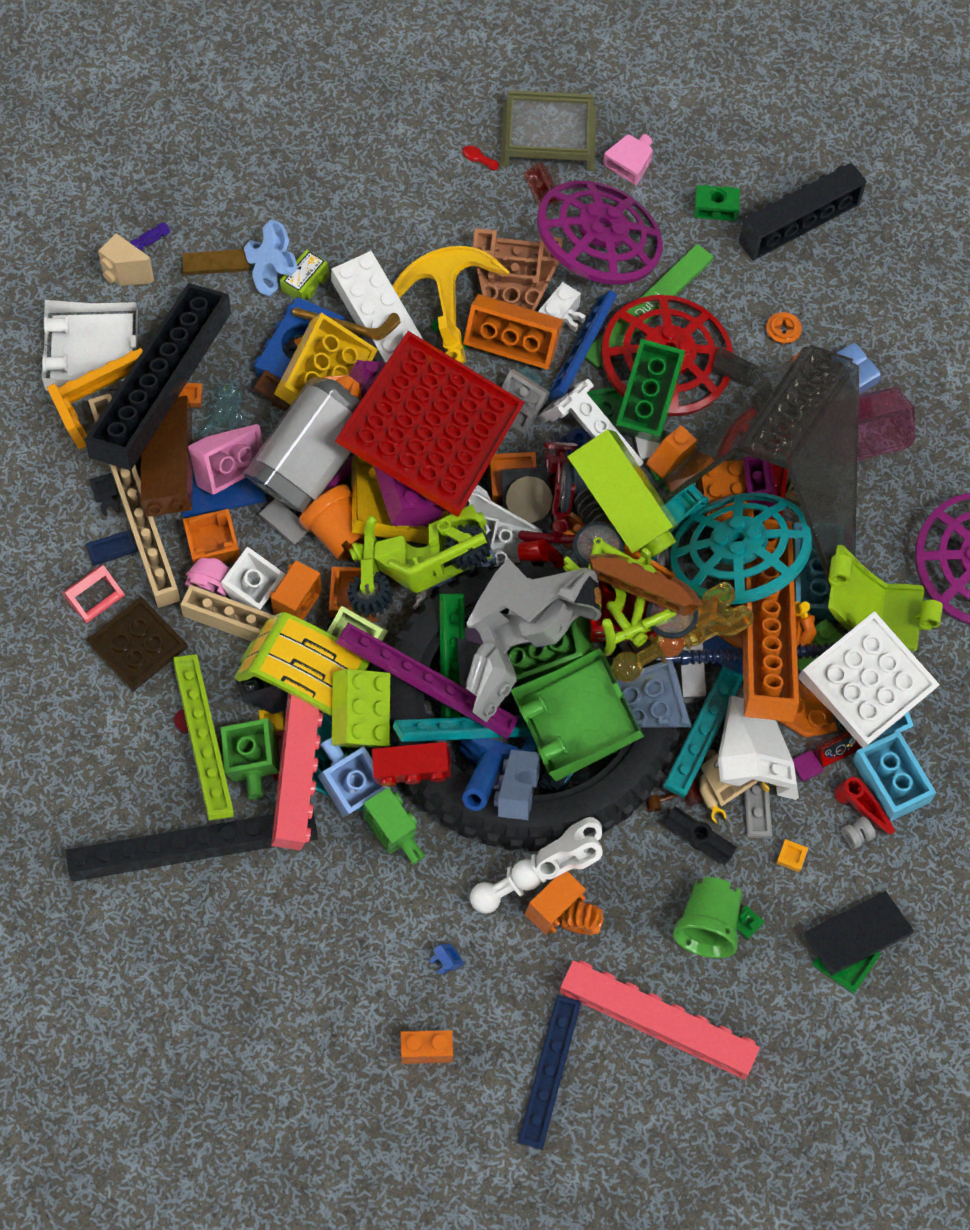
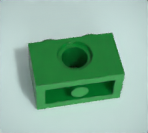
[694,185,740,221]

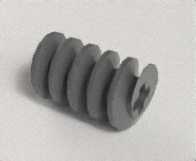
[574,488,614,539]

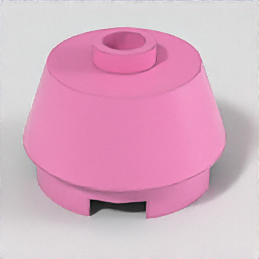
[185,558,230,597]

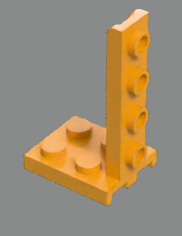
[47,348,143,449]

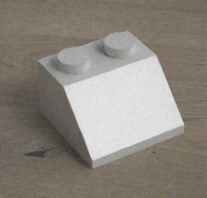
[220,547,286,610]

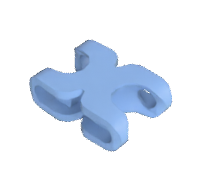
[244,220,297,296]

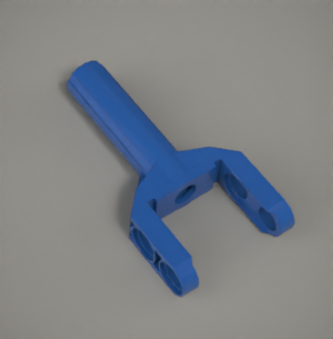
[460,735,537,811]

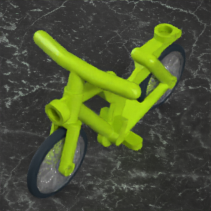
[564,522,699,656]

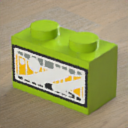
[280,250,329,300]

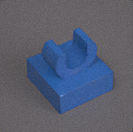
[430,943,465,974]

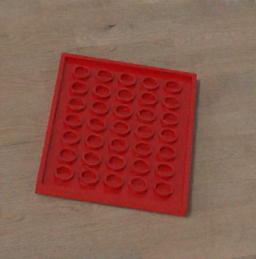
[335,331,525,517]

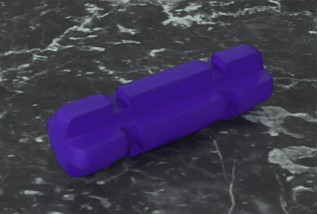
[130,222,170,250]

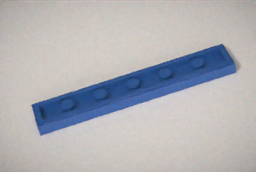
[548,290,617,401]

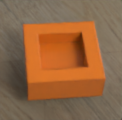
[178,383,203,407]

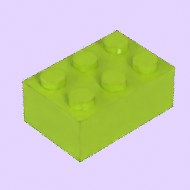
[332,669,390,749]

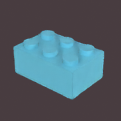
[852,731,936,822]

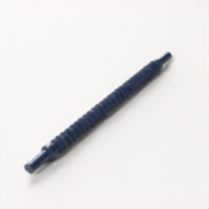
[655,643,835,665]

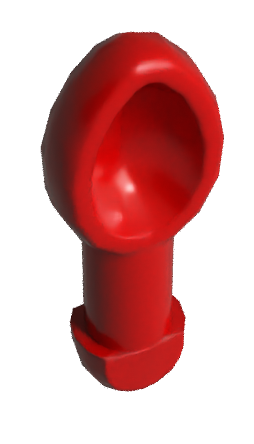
[462,145,499,171]

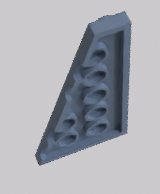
[616,659,692,728]

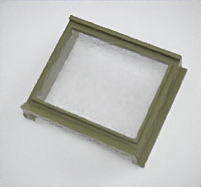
[500,90,597,171]

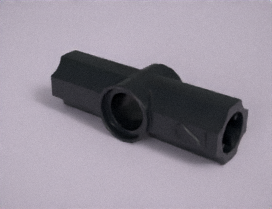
[663,806,737,866]

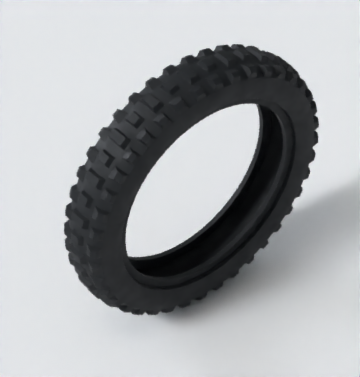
[381,560,680,851]

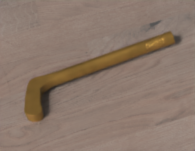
[292,307,401,340]

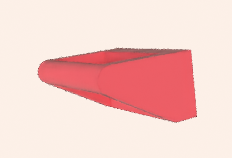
[61,565,125,623]

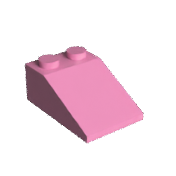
[188,424,263,495]

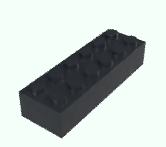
[739,162,867,261]

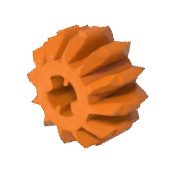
[561,902,604,935]

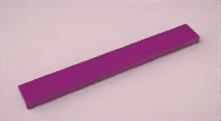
[336,623,519,739]

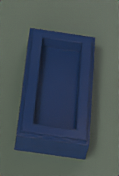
[86,530,138,566]

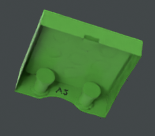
[511,648,644,781]

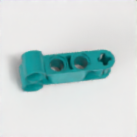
[640,482,709,562]

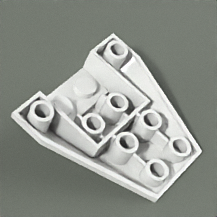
[444,492,542,581]
[718,696,799,800]

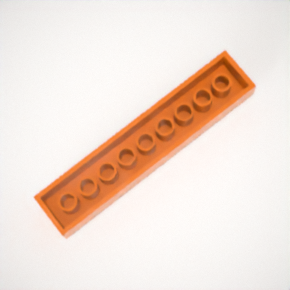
[740,519,799,722]

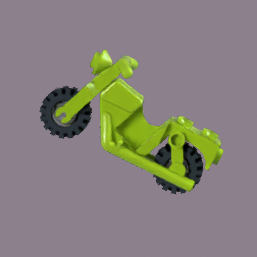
[347,504,492,618]

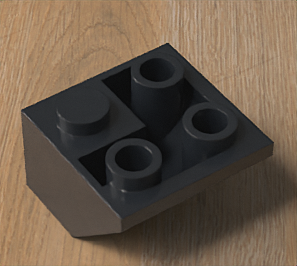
[235,677,288,714]

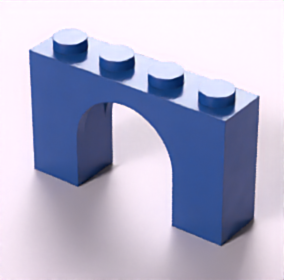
[254,297,345,379]

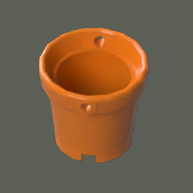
[299,484,364,561]

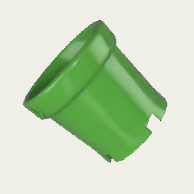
[672,877,743,959]

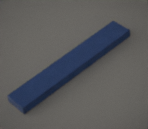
[518,995,581,1150]

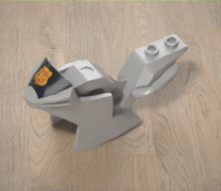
[465,560,602,723]

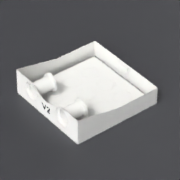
[42,300,138,391]
[798,611,940,749]

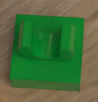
[737,905,765,941]

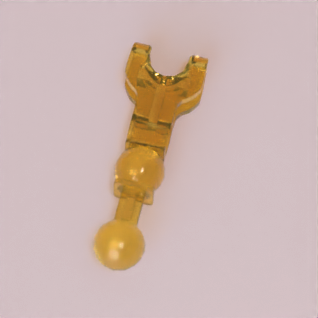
[612,582,754,682]

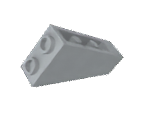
[670,608,706,704]

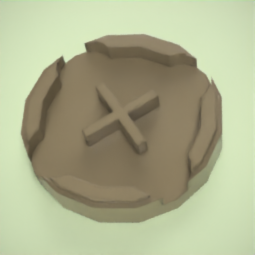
[506,476,553,523]

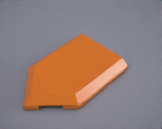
[776,681,838,738]

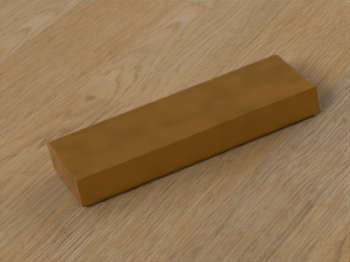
[182,249,250,275]

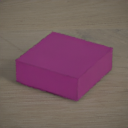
[792,750,824,783]

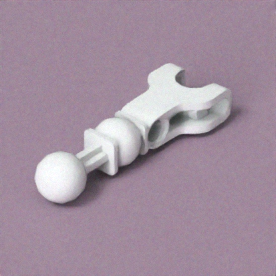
[470,817,602,914]

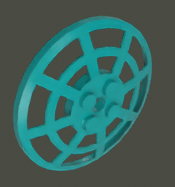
[670,492,813,605]

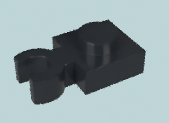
[89,473,120,516]

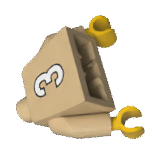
[700,749,775,824]

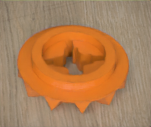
[766,312,802,345]

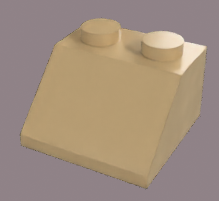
[98,233,154,286]

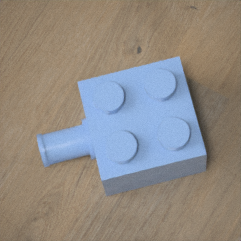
[317,737,390,818]

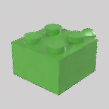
[221,718,280,800]
[362,787,426,865]

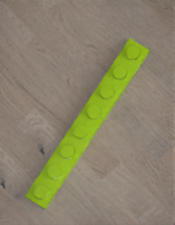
[173,654,234,821]

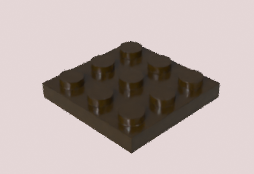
[86,596,188,692]

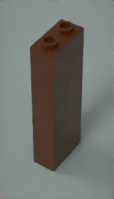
[140,395,193,517]

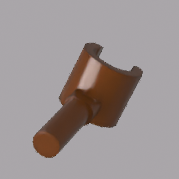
[646,792,679,813]

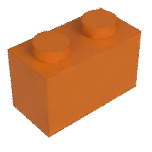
[401,1030,453,1064]

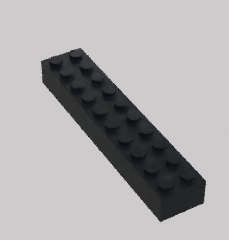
[85,283,231,470]

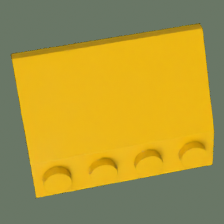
[274,312,378,405]

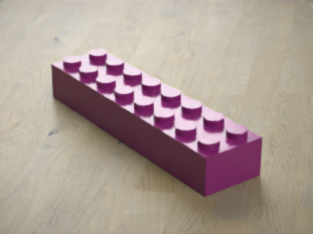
[348,360,445,527]

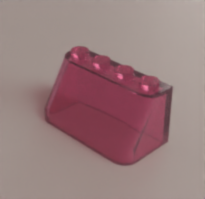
[812,387,915,465]

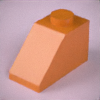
[646,425,697,480]

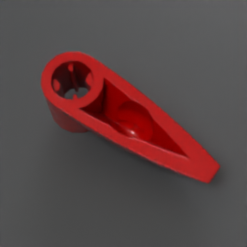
[517,539,565,568]
[834,777,895,835]

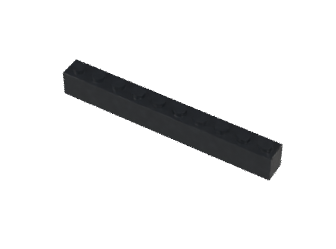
[65,811,318,882]

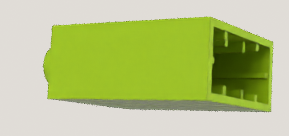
[567,429,679,558]

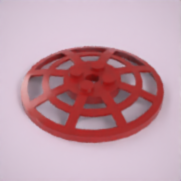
[601,295,734,417]

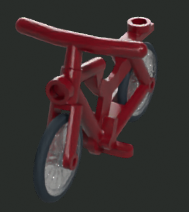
[517,431,595,544]

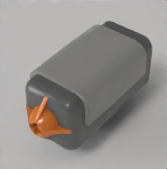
[243,375,362,513]

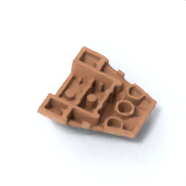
[473,228,563,311]

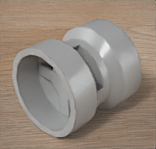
[841,817,876,849]

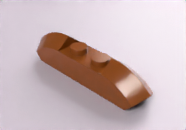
[588,554,702,616]

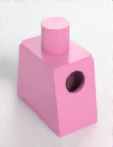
[603,134,653,186]

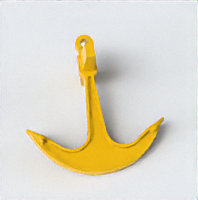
[392,246,510,363]

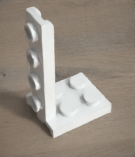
[537,379,644,466]

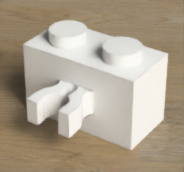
[538,282,585,332]

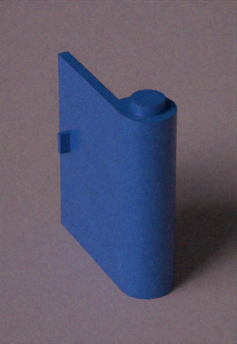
[182,467,266,519]

